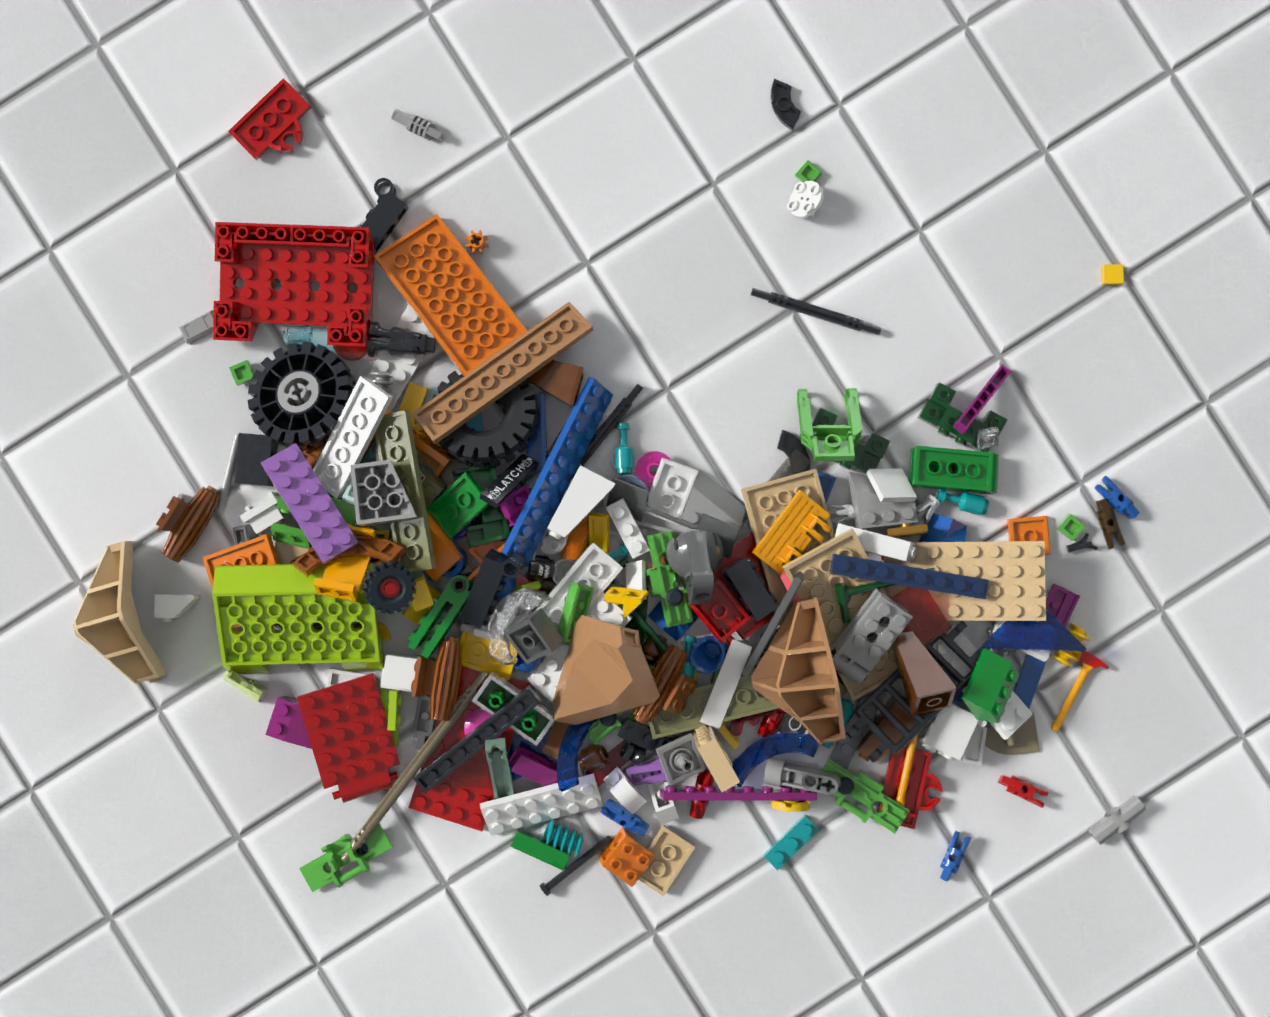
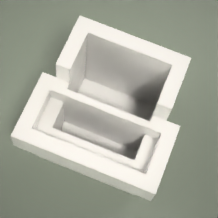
[240,492,290,534]
[380,652,422,692]

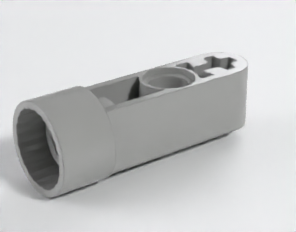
[764,757,841,795]

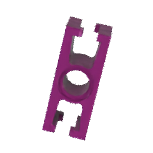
[509,746,563,786]

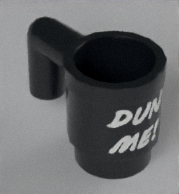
[528,555,555,579]

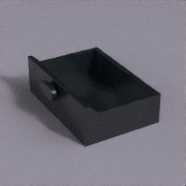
[234,433,278,486]

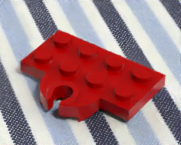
[228,78,312,161]
[877,746,943,829]

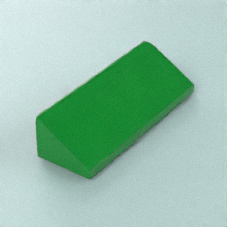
[510,828,571,870]

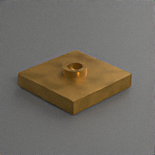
[887,523,928,538]

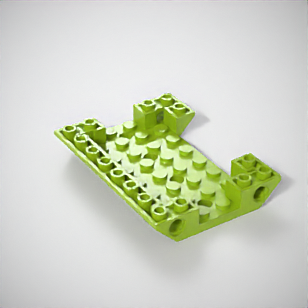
[212,562,385,674]

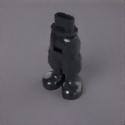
[367,321,436,358]

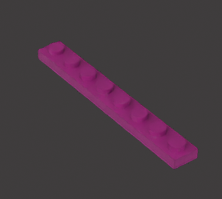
[660,786,817,800]

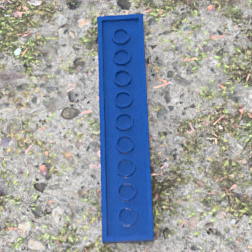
[501,377,613,567]

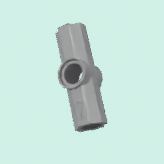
[1088,795,1146,845]

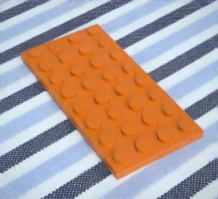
[374,214,527,376]

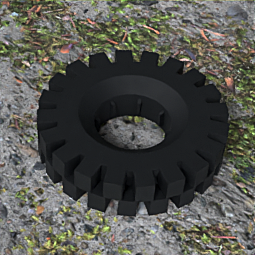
[432,371,539,468]

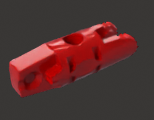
[757,708,786,740]
[690,768,714,819]
[998,775,1049,808]

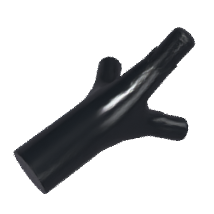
[1066,533,1098,553]

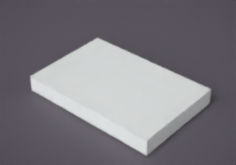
[644,457,699,525]

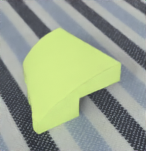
[223,669,268,702]

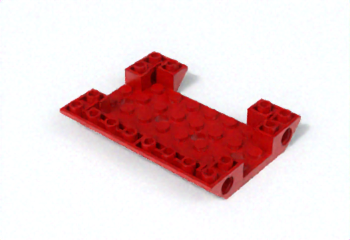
[213,222,375,347]

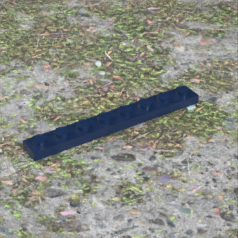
[829,554,989,599]

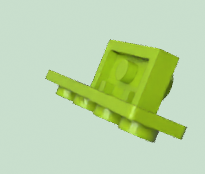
[381,670,403,747]

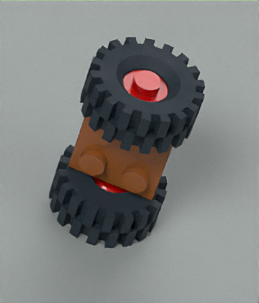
[362,557,416,614]

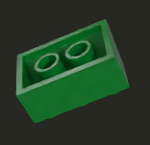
[962,648,1019,723]

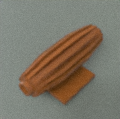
[156,485,220,563]
[411,637,462,721]
[633,644,697,724]

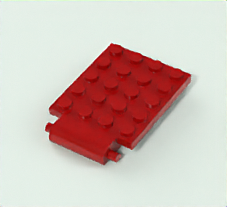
[688,531,775,645]
[297,673,400,803]

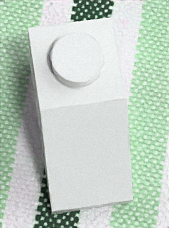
[154,594,200,622]
[648,781,679,825]

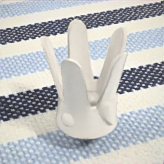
[916,495,940,523]
[828,504,855,524]

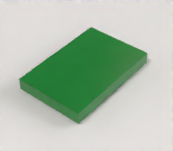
[426,472,489,539]

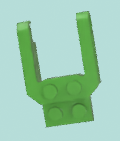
[797,388,862,461]

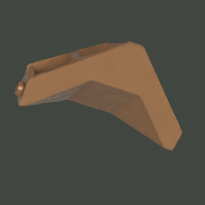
[751,595,846,744]
[553,615,660,725]

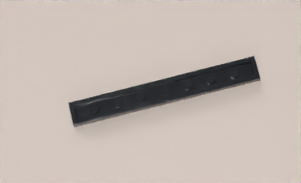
[413,686,542,793]

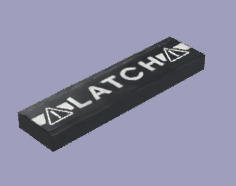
[479,454,539,508]

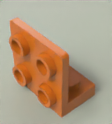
[598,827,655,887]

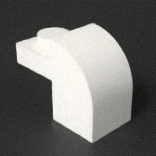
[603,766,647,814]

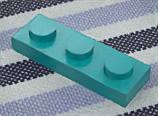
[763,815,819,871]

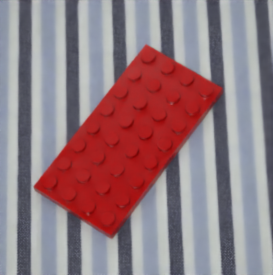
[408,666,530,831]

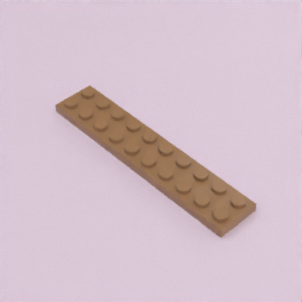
[412,302,594,444]

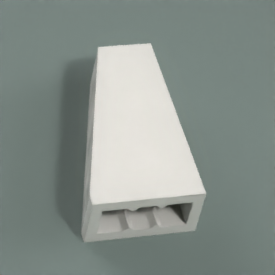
[547,465,615,540]
[835,523,916,563]

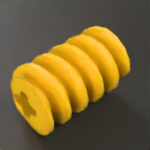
[1049,623,1090,667]

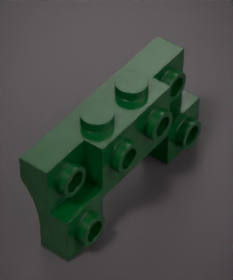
[917,382,1008,452]
[803,407,890,475]
[452,462,510,548]

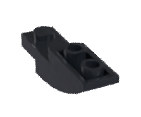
[618,718,675,755]

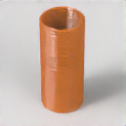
[561,512,591,560]

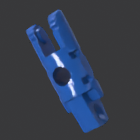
[1095,476,1140,519]
[600,799,649,836]
[940,830,972,882]

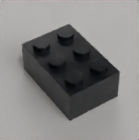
[719,557,778,621]

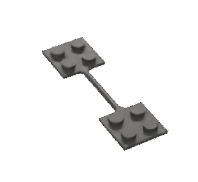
[606,477,739,558]

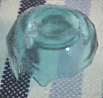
[283,326,313,347]

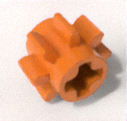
[465,230,489,254]

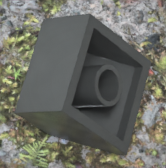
[504,608,564,664]

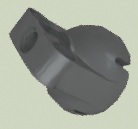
[666,529,724,606]

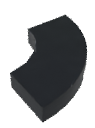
[770,78,801,131]
[777,430,810,474]

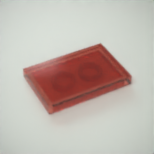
[891,587,951,646]

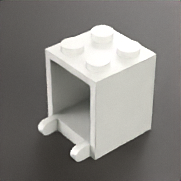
[918,704,987,761]

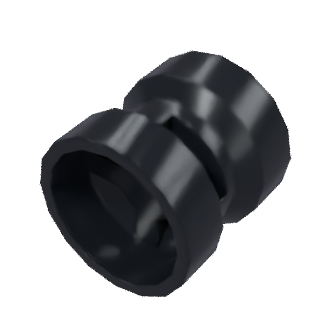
[620,741,646,766]

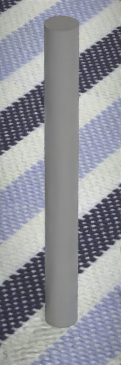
[217,434,238,511]

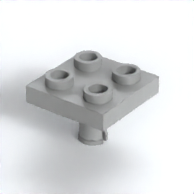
[656,733,705,786]

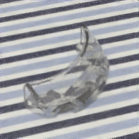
[487,588,552,665]

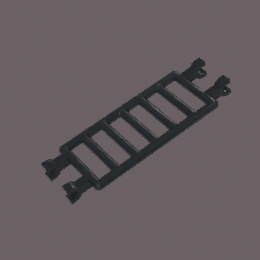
[845,621,991,763]

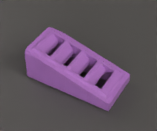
[626,758,667,786]

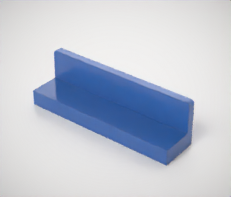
[527,393,547,472]

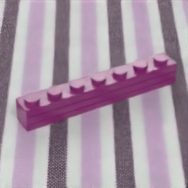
[953,365,1012,434]

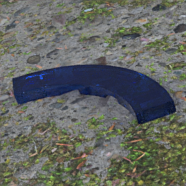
[557,718,600,792]
[732,732,820,788]

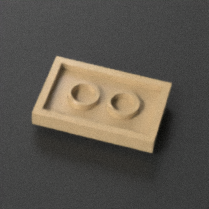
[638,825,695,896]

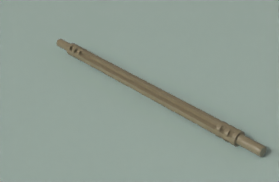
[341,670,489,863]

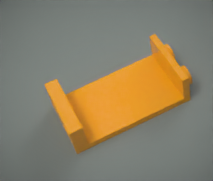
[313,524,377,601]

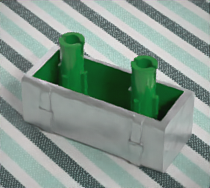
[472,671,555,746]

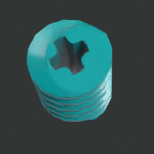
[540,820,584,857]

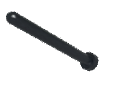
[539,835,613,896]

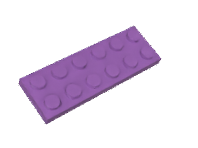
[261,443,359,564]

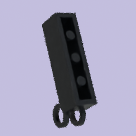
[358,178,409,255]
[460,548,526,629]

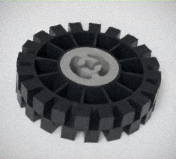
[248,342,356,450]

